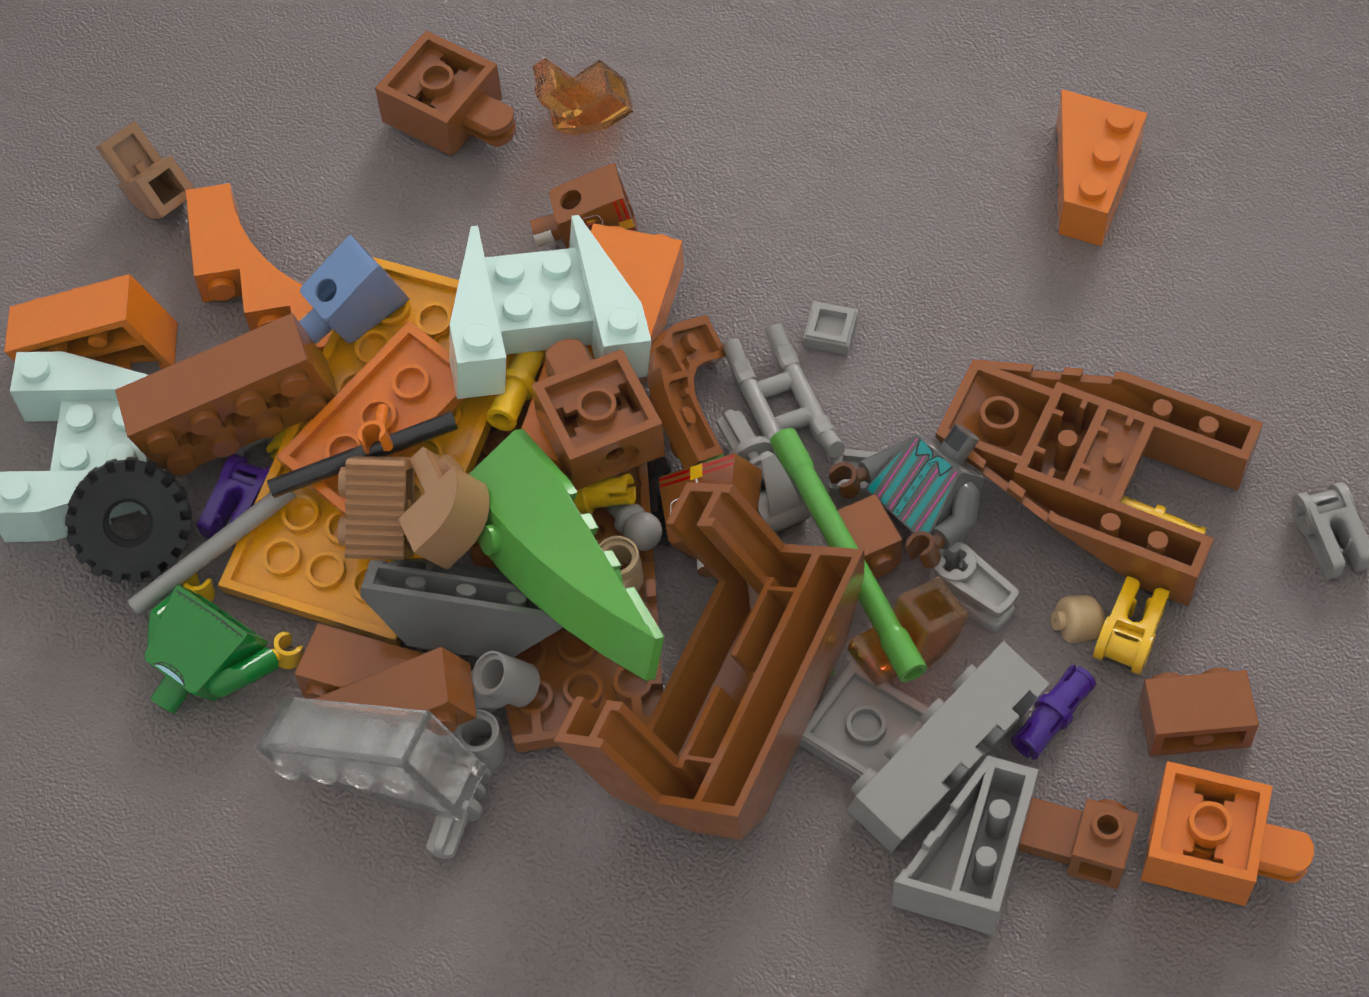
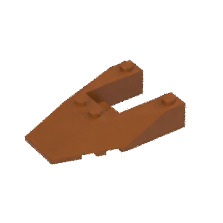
[935,359,1263,607]

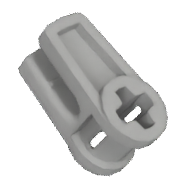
[1291,482,1369,581]
[929,541,1019,633]

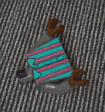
[828,423,984,568]

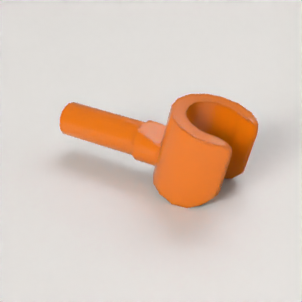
[357,404,393,454]

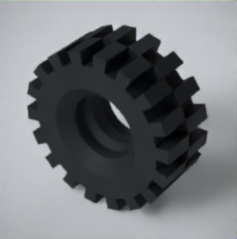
[65,457,192,584]

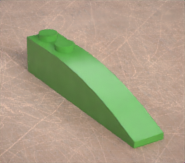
[469,429,664,681]

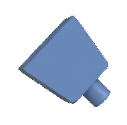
[299,234,410,344]

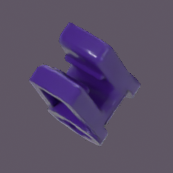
[197,454,271,548]

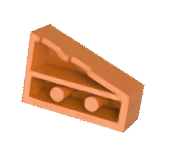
[1056,89,1147,247]
[4,274,178,370]

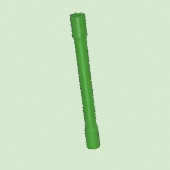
[770,428,927,683]

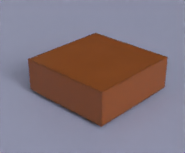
[1018,797,1083,865]

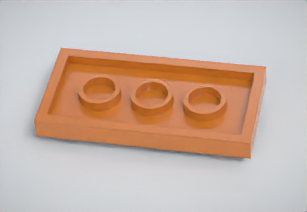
[276,321,465,516]

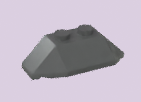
[360,558,563,659]

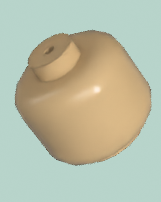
[1051,595,1105,644]

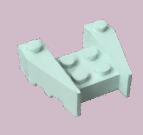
[449,215,651,399]
[0,351,166,542]

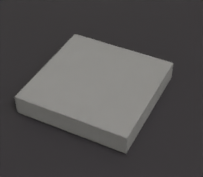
[799,661,929,780]

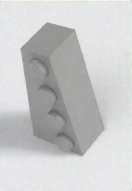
[846,641,1050,853]

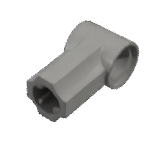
[471,650,540,713]

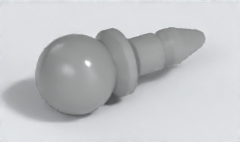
[603,504,662,551]

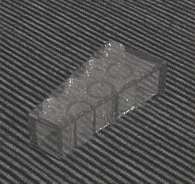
[256,696,487,821]

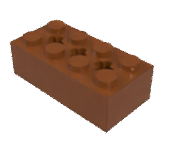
[115,313,338,476]

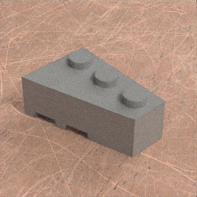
[891,755,1039,936]

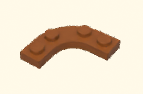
[647,315,726,469]

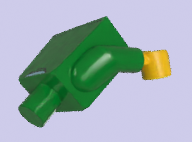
[144,573,304,714]

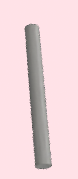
[127,492,296,616]

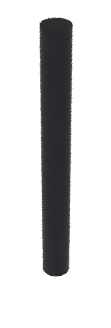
[267,411,458,498]

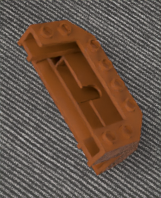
[554,482,864,840]

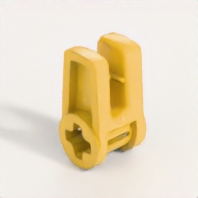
[1092,576,1170,675]

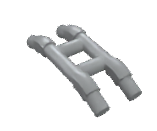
[722,323,845,462]

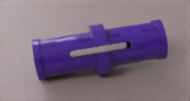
[1011,664,1096,760]

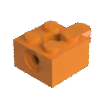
[1140,761,1314,906]

